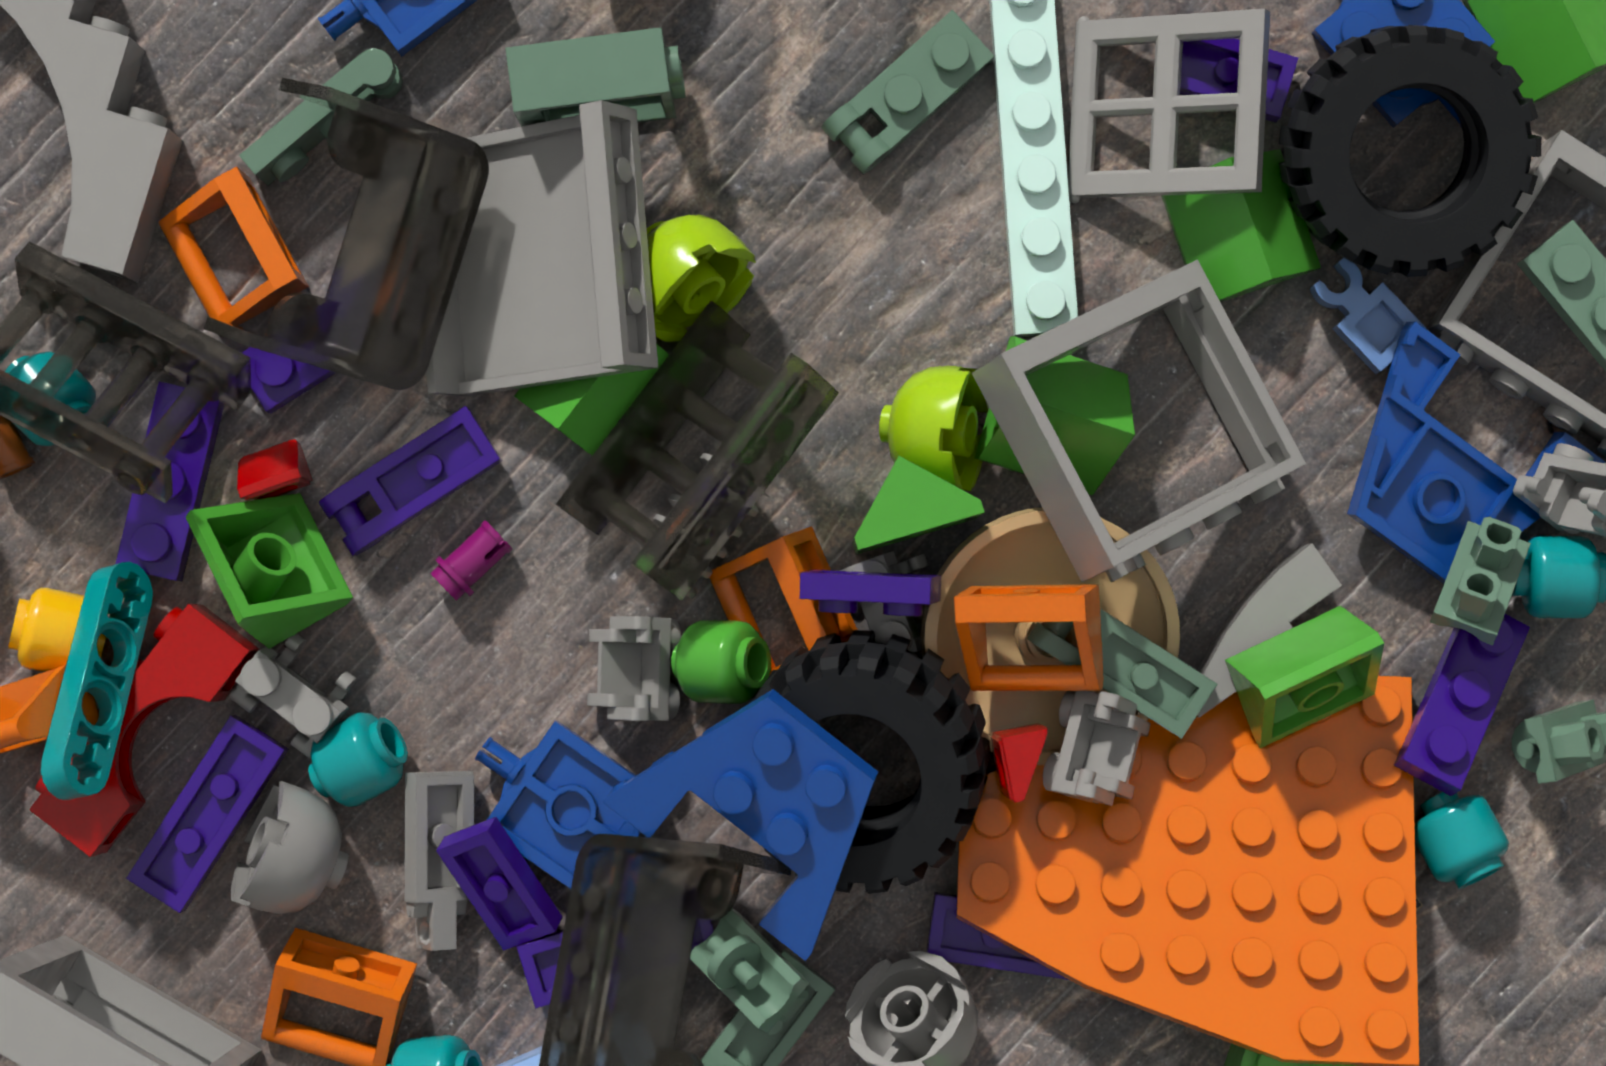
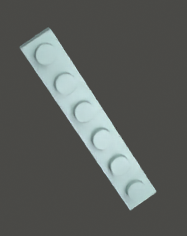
[989,0,1078,337]

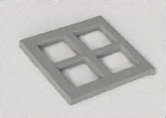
[1068,9,1270,203]

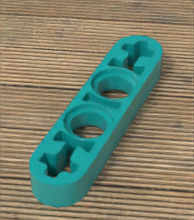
[41,561,153,800]

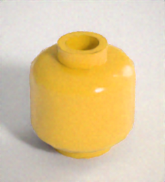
[8,588,106,672]

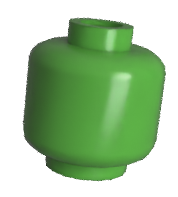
[671,620,771,704]

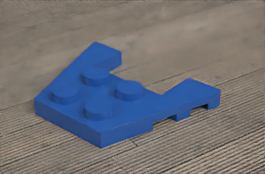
[1347,321,1605,584]
[603,689,878,961]

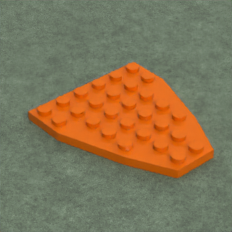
[956,676,1419,1066]

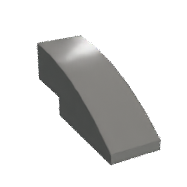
[1196,543,1342,718]

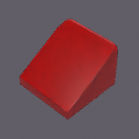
[237,439,313,501]
[990,723,1048,803]

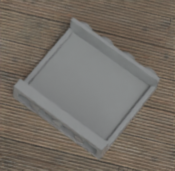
[407,100,658,397]

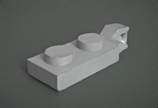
[404,771,474,951]

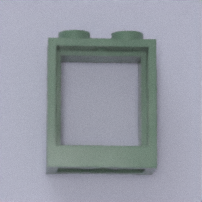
[505,27,686,127]

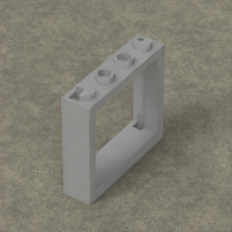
[1426,130,1606,458]
[972,259,1306,582]
[0,935,262,1066]

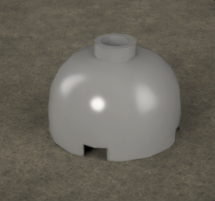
[230,781,349,914]
[845,950,978,1066]

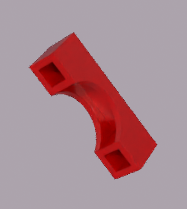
[29,604,261,857]

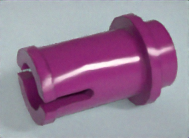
[430,520,513,601]

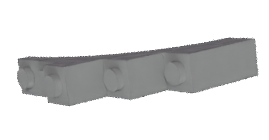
[0,0,183,283]

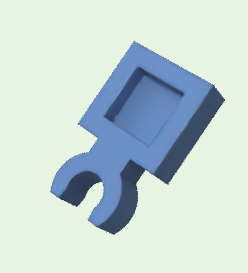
[1310,258,1427,374]

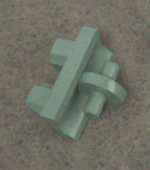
[1430,517,1531,645]
[1511,699,1606,784]
[688,906,810,1033]

